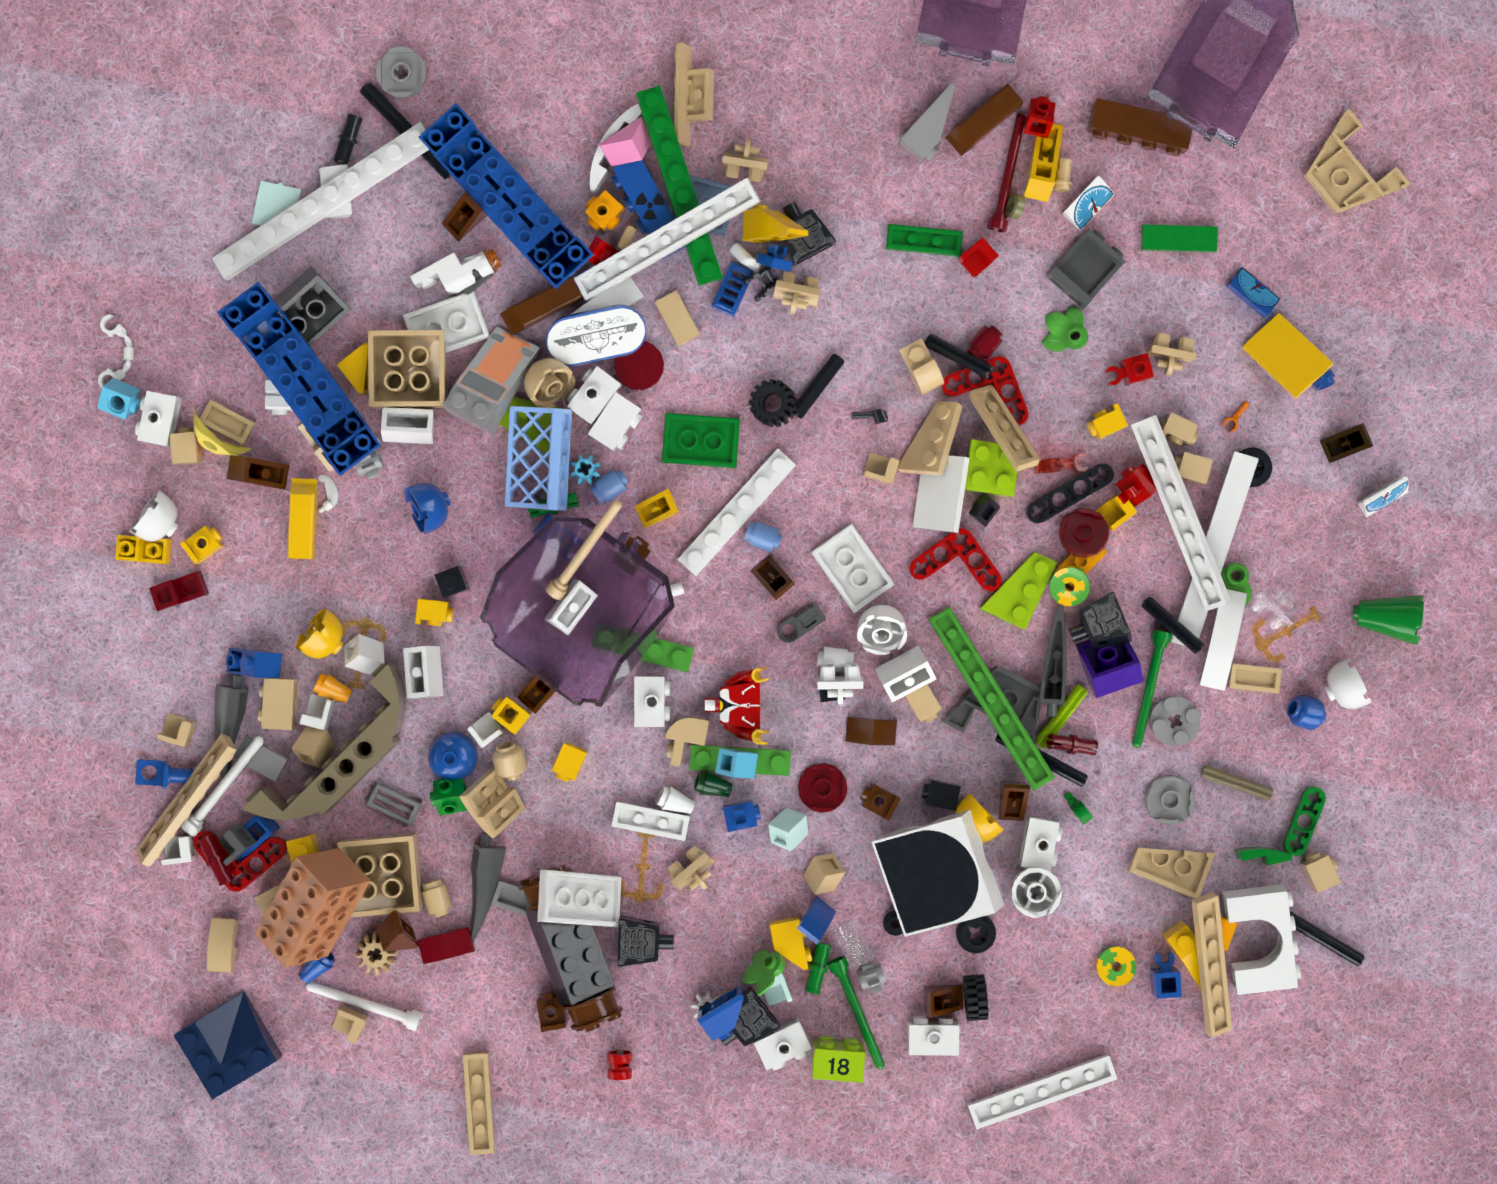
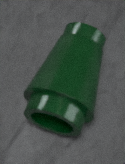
[694,771,733,797]

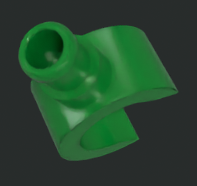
[1064,792,1093,825]

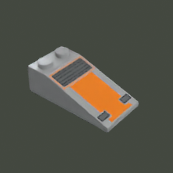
[443,326,541,436]

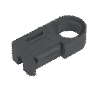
[777,602,825,643]

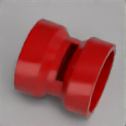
[607,1051,632,1080]

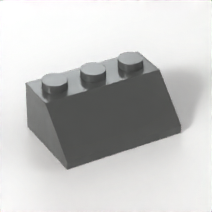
[274,266,351,346]

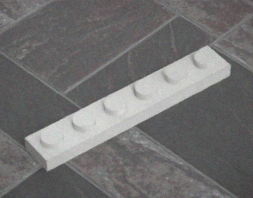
[677,449,796,576]
[967,1054,1117,1130]

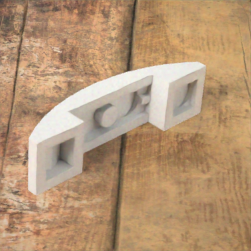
[590,104,642,195]
[572,277,644,314]
[1200,589,1247,691]

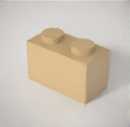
[258,678,298,730]

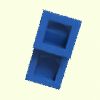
[797,896,836,944]

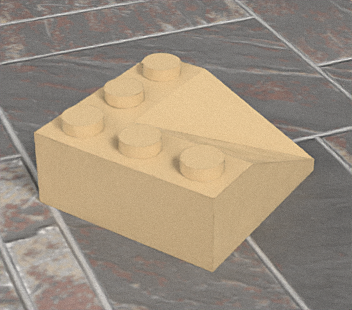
[368,330,448,409]
[337,833,424,917]

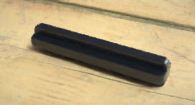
[925,334,993,378]
[792,354,845,419]
[1141,597,1204,654]

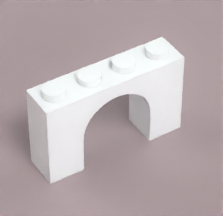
[1222,884,1301,995]

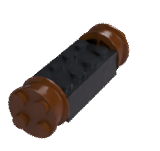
[518,865,623,1032]

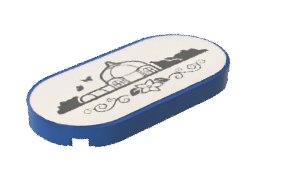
[546,304,646,366]

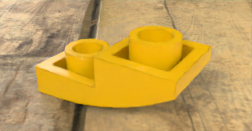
[115,535,172,564]

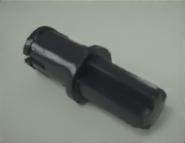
[334,114,363,165]

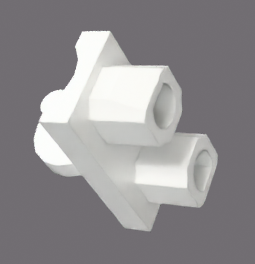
[817,663,863,704]

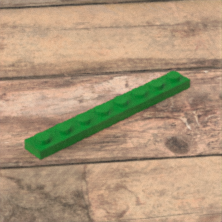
[636,85,723,287]

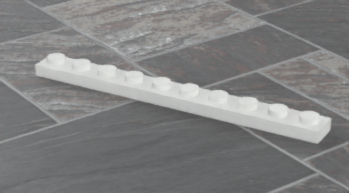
[212,122,429,281]

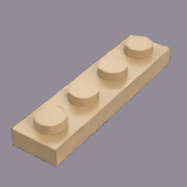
[969,385,1040,472]
[463,1051,495,1155]

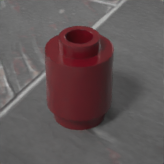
[966,325,1003,360]

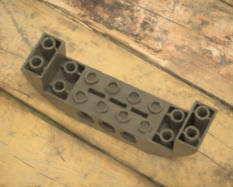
[243,663,406,820]

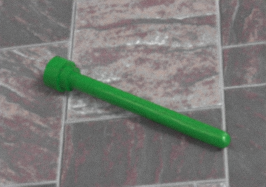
[1132,629,1173,748]
[827,956,885,1070]

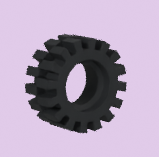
[749,379,798,427]
[963,974,989,1021]

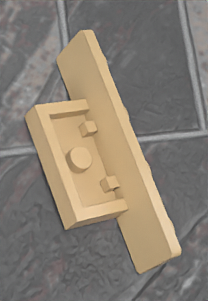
[673,42,714,147]

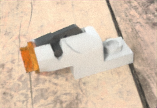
[410,248,502,295]

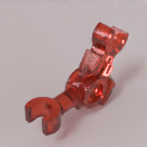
[1034,453,1088,474]

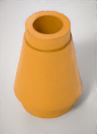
[313,673,352,703]

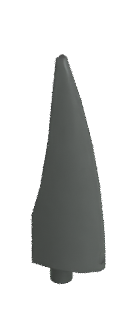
[1040,604,1067,717]
[214,675,249,780]
[470,832,506,942]

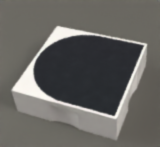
[872,809,1004,937]

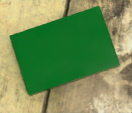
[662,413,740,469]

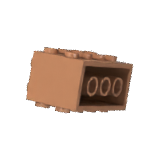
[254,848,370,968]

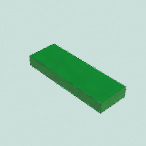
[886,224,963,257]
[1141,224,1218,253]

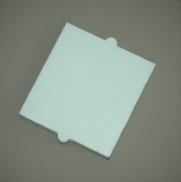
[252,181,301,226]

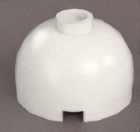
[129,490,178,542]
[857,604,907,655]
[1325,657,1371,709]
[1010,867,1062,918]

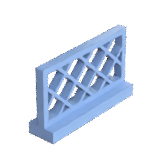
[505,406,572,510]

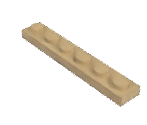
[136,734,236,867]
[1191,892,1232,1038]

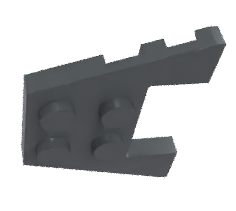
[943,666,1041,756]

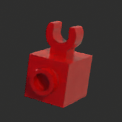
[1104,353,1154,386]
[1116,463,1157,507]

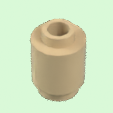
[421,878,453,918]

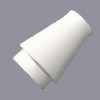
[656,786,695,815]

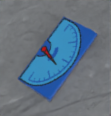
[1226,267,1280,318]

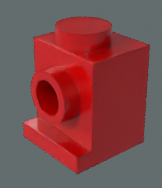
[1024,96,1056,138]

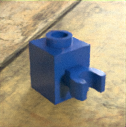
[723,800,761,832]
[1150,951,1182,999]

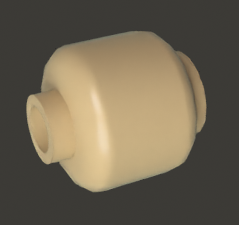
[491,742,527,781]

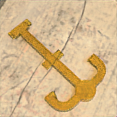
[1253,606,1322,662]
[343,618,387,689]
[621,832,664,902]

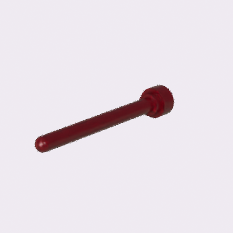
[987,113,1026,233]

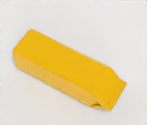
[287,478,318,559]

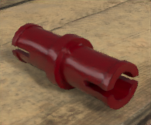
[1046,733,1098,756]
[197,834,234,886]

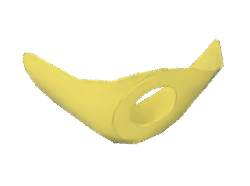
[193,406,252,456]

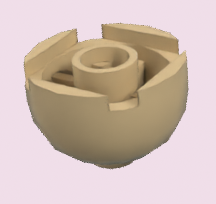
[524,358,575,408]

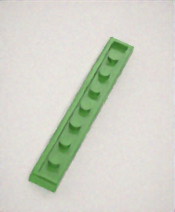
[928,606,1055,791]

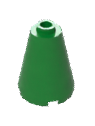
[1352,595,1424,645]

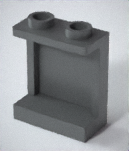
[1046,229,1126,309]

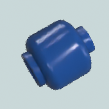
[1287,695,1327,730]

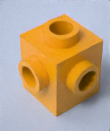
[585,190,625,233]

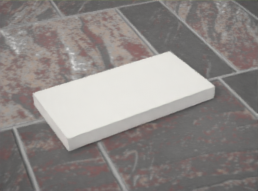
[537,870,621,927]

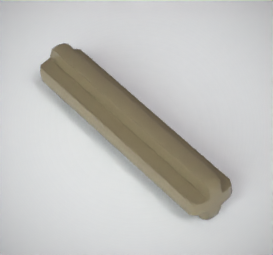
[1200,765,1273,800]

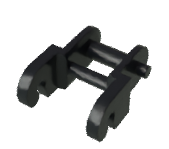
[743,265,779,302]

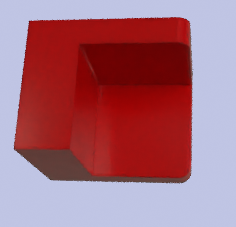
[958,237,999,278]

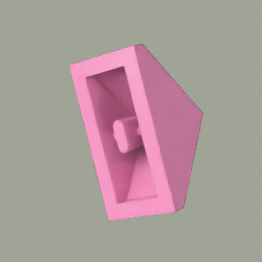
[599,117,651,166]

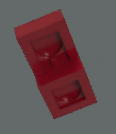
[149,571,209,611]
[417,927,475,964]

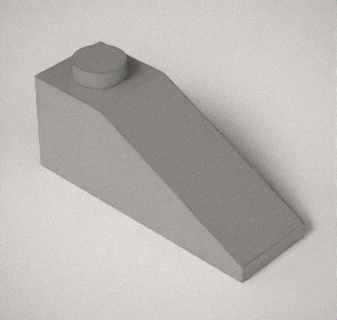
[899,83,955,163]

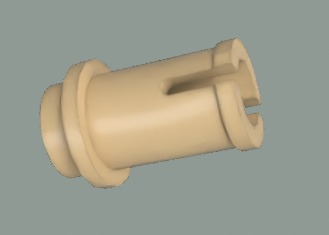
[1054,158,1073,192]

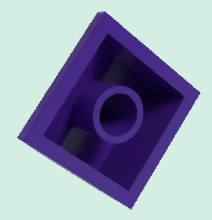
[1075,640,1143,698]

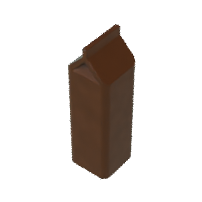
[945,84,1024,156]
[500,276,583,336]

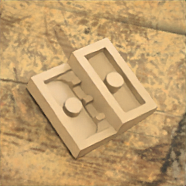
[459,768,526,838]

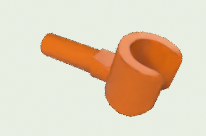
[1222,401,1249,432]

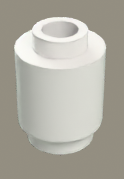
[817,647,854,674]

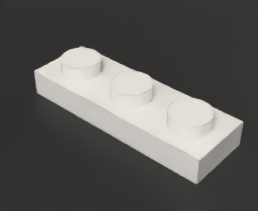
[612,801,690,841]

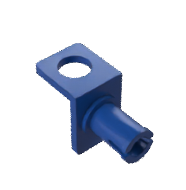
[135,759,193,789]

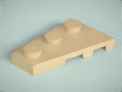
[897,401,963,476]
[1127,848,1216,899]

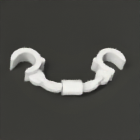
[98,314,134,388]

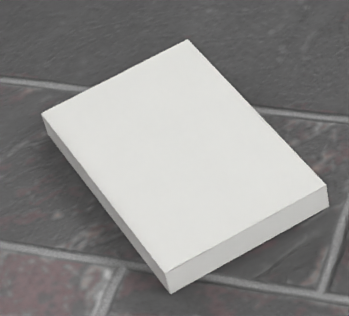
[402,291,490,354]
[913,455,969,533]
[811,523,895,613]

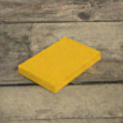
[1242,313,1333,399]

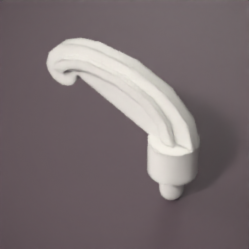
[318,475,339,513]

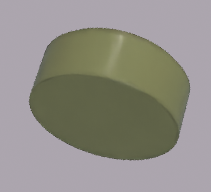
[1005,193,1026,220]

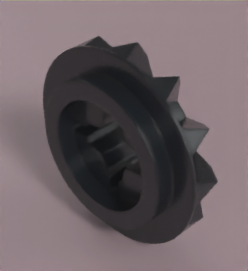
[1239,447,1272,487]
[956,916,996,953]

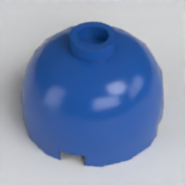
[404,483,451,534]
[428,732,478,780]

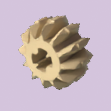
[355,931,399,975]

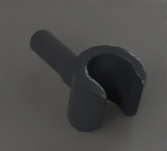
[852,409,888,425]

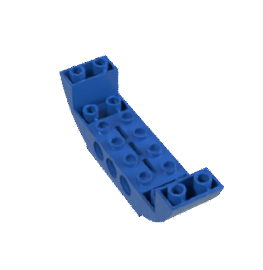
[419,103,594,289]
[217,281,382,476]

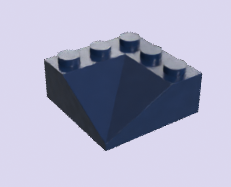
[173,991,282,1100]

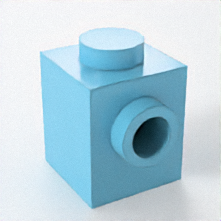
[716,748,758,779]

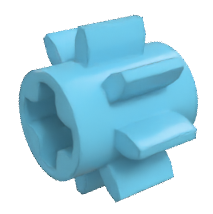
[571,455,601,486]

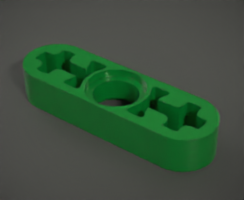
[1283,786,1326,856]

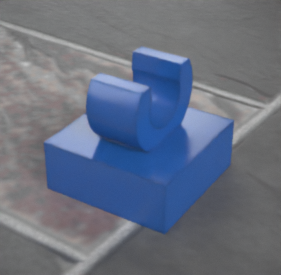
[756,243,792,271]

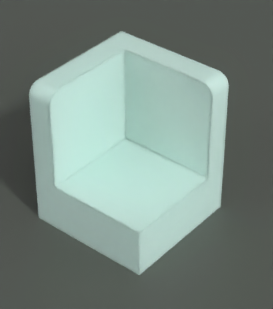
[768,808,808,851]
[764,972,793,1006]

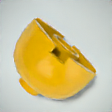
[295,608,343,659]
[955,793,1004,843]

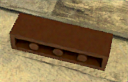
[1087,98,1195,156]

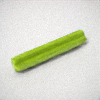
[1035,684,1088,749]

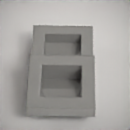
[234,735,289,782]

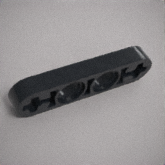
[1026,463,1114,524]

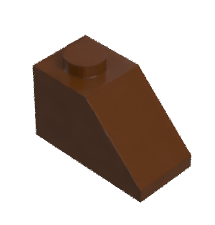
[226,455,290,490]

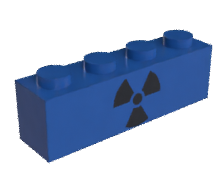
[611,160,685,260]

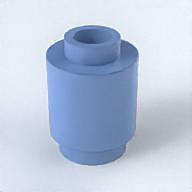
[591,469,629,504]
[744,521,783,552]

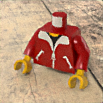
[705,666,769,745]

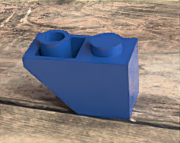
[226,648,282,678]

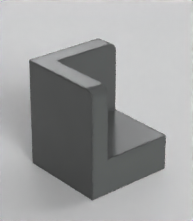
[220,823,257,866]

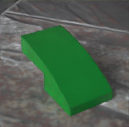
[1234,847,1293,866]

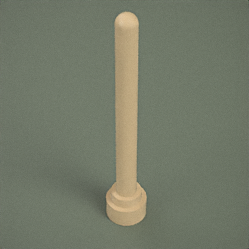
[545,500,622,600]

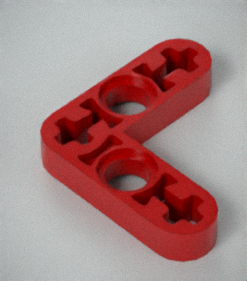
[941,356,1029,426]
[909,528,1002,591]
[193,830,288,892]

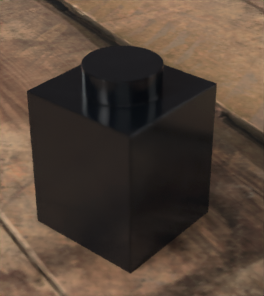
[435,566,470,598]
[921,778,961,811]

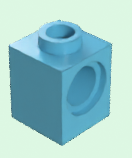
[97,378,141,419]

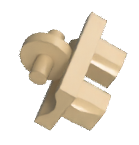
[722,138,769,182]
[773,271,821,315]
[1147,333,1197,376]
[668,846,715,891]

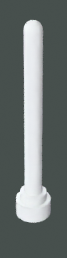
[180,736,264,836]
[306,981,423,1032]

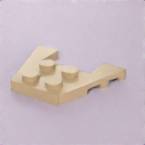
[1304,109,1410,214]

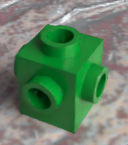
[430,777,467,816]

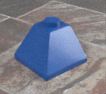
[697,985,744,1041]

